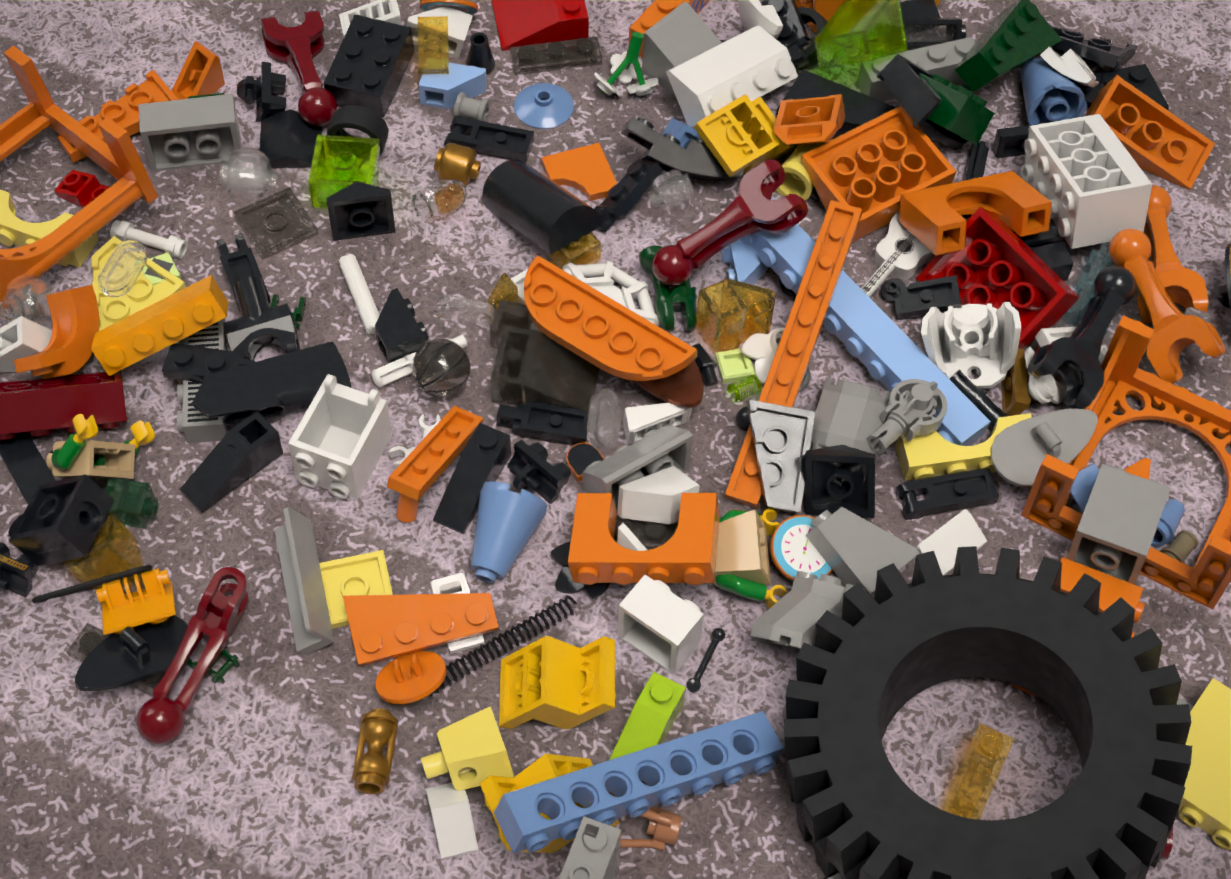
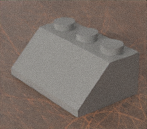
[138,94,244,172]
[583,425,693,511]

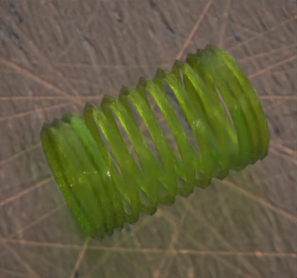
[727,374,762,403]

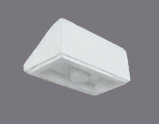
[914,509,987,576]

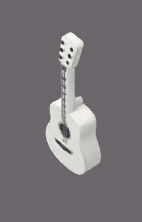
[861,211,935,297]

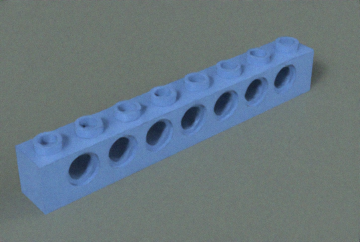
[494,711,784,854]

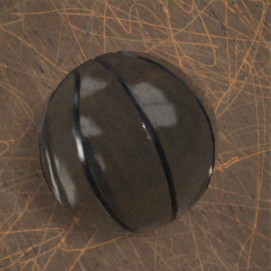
[412,339,471,397]

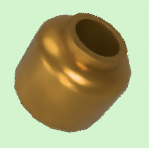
[434,143,481,187]

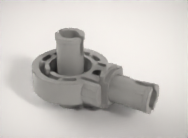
[867,379,947,454]

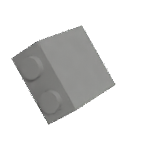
[642,1,722,97]
[1067,464,1171,585]

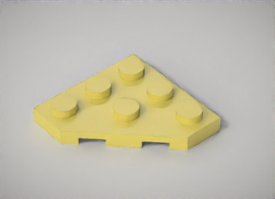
[91,236,186,331]

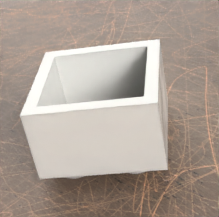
[617,575,704,676]

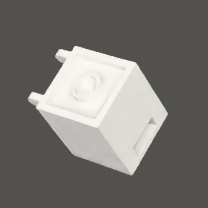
[288,374,392,500]

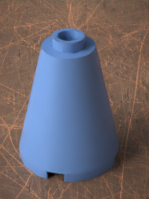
[1020,58,1087,125]
[471,481,547,583]

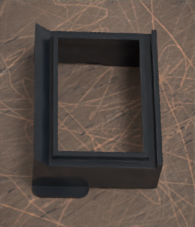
[876,54,967,150]

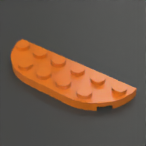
[524,255,697,381]

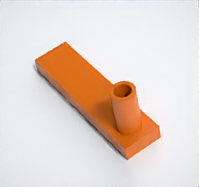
[387,405,484,523]

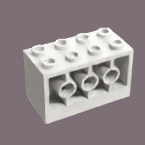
[1021,114,1152,249]

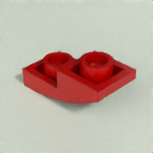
[54,170,111,208]

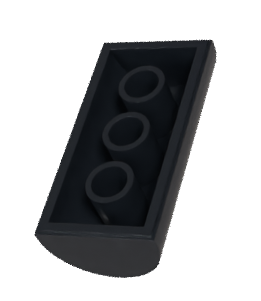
[483,160,603,254]

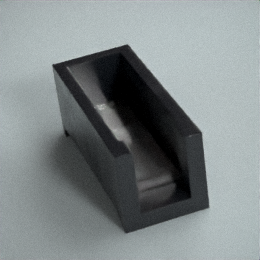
[886,17,966,50]

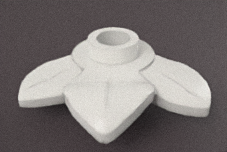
[741,328,785,384]
[1025,347,1065,404]

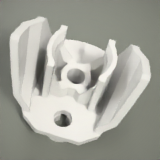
[921,302,1021,390]

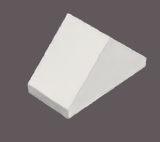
[426,783,478,860]

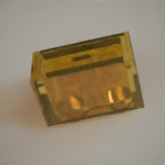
[696,279,776,355]

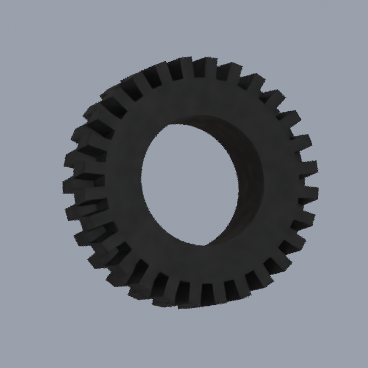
[784,546,1193,879]

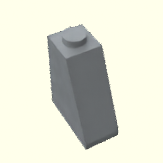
[805,507,919,594]

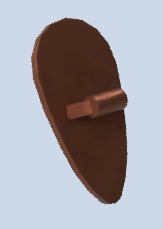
[633,360,704,408]

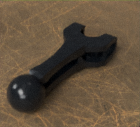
[1028,266,1136,409]

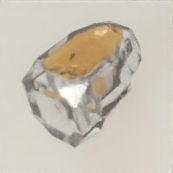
[411,179,467,223]

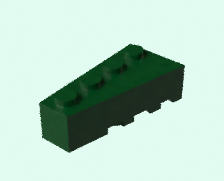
[954,0,1062,92]

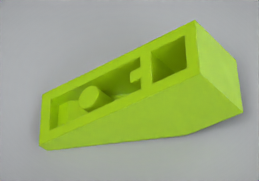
[609,671,686,782]

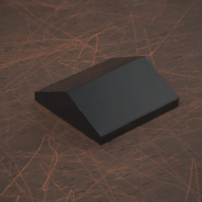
[258,109,322,169]
[326,181,396,241]
[805,445,876,518]

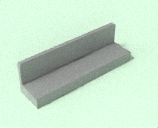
[274,506,334,655]

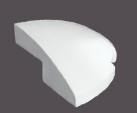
[738,0,783,39]
[1041,47,1099,88]

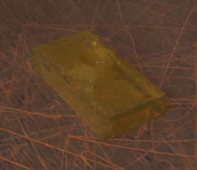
[418,16,449,75]

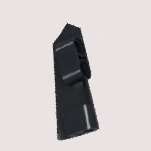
[191,342,351,425]

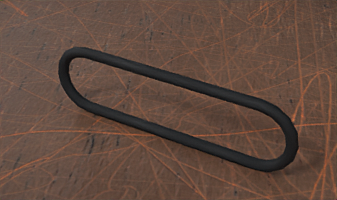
[32,565,152,603]

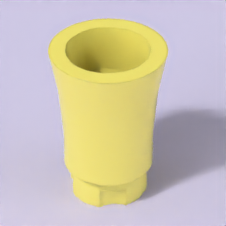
[776,142,826,201]

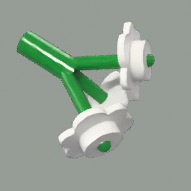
[594,32,659,96]

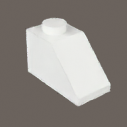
[406,6,473,58]
[0,316,52,373]
[617,466,700,524]

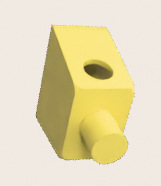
[421,707,514,791]

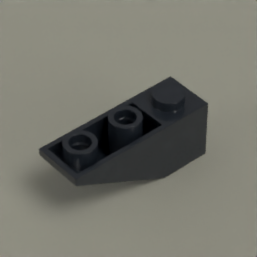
[180,411,283,513]

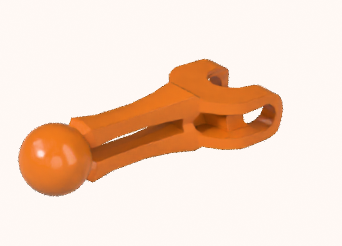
[1137,185,1208,324]
[1109,228,1226,384]

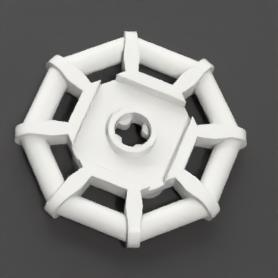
[562,261,659,327]

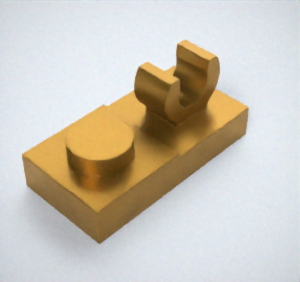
[1001,348,1031,416]

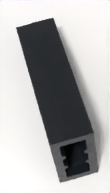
[776,69,897,139]

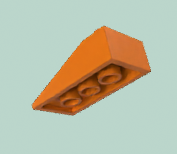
[1085,75,1215,190]

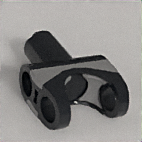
[224,276,300,361]

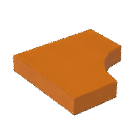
[541,143,617,201]

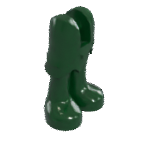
[639,245,698,332]

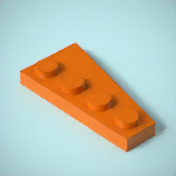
[57,70,179,163]
[343,593,500,666]

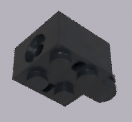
[8,474,114,566]

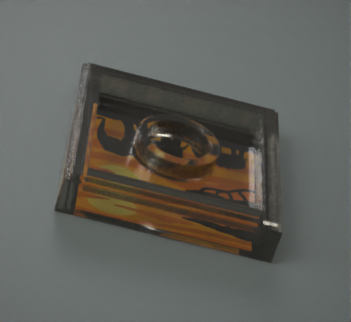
[233,187,319,260]

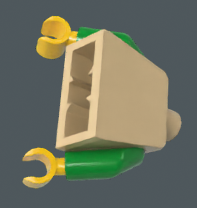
[46,414,155,479]
[714,508,787,608]

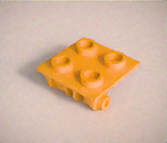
[96,568,176,635]

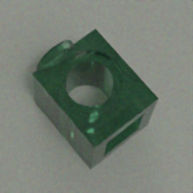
[105,478,159,529]

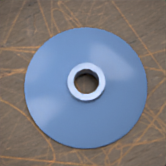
[514,83,574,129]

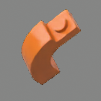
[14,284,99,379]

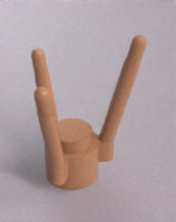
[608,791,682,851]

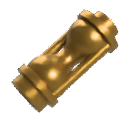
[352,708,398,794]

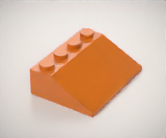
[801,106,957,243]

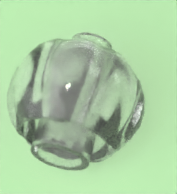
[219,147,278,204]
[0,275,54,329]

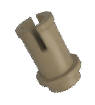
[1160,530,1199,564]

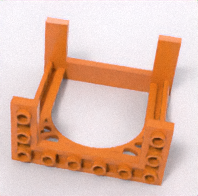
[0,45,158,315]
[1021,315,1231,610]

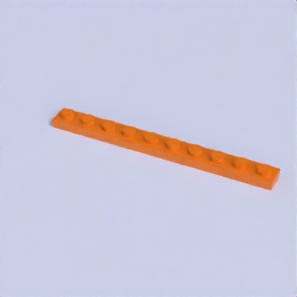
[725,200,862,509]

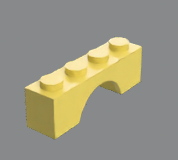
[0,190,99,268]
[895,413,1032,481]

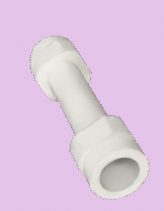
[110,220,188,259]

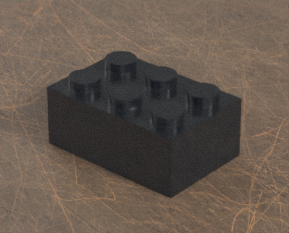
[323,14,414,118]

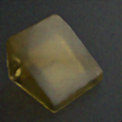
[488,273,518,319]

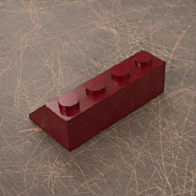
[0,370,127,440]

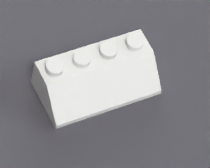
[666,25,798,127]

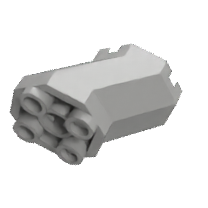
[811,376,891,455]
[750,571,866,653]

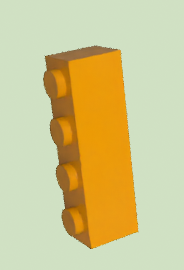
[91,275,229,376]

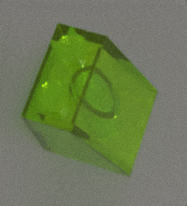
[814,0,907,69]

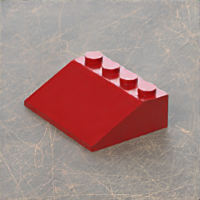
[491,0,589,51]
[916,207,1080,349]

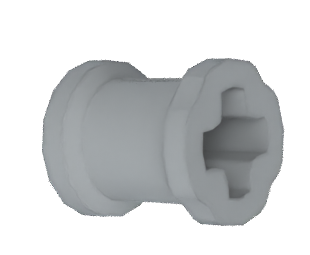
[453,92,491,122]

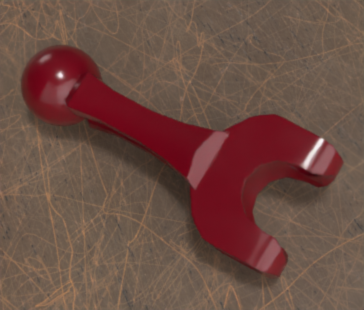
[261,10,337,127]
[652,159,808,286]
[136,567,249,745]

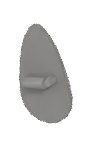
[991,408,1098,487]

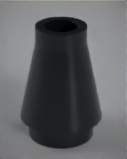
[466,33,495,74]

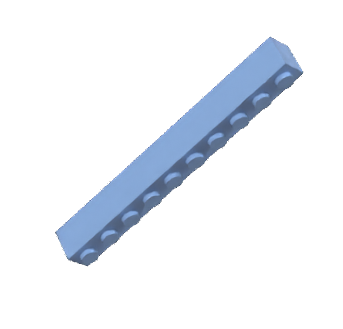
[741,197,991,446]

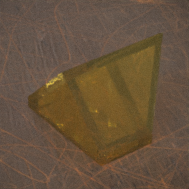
[63,513,144,589]

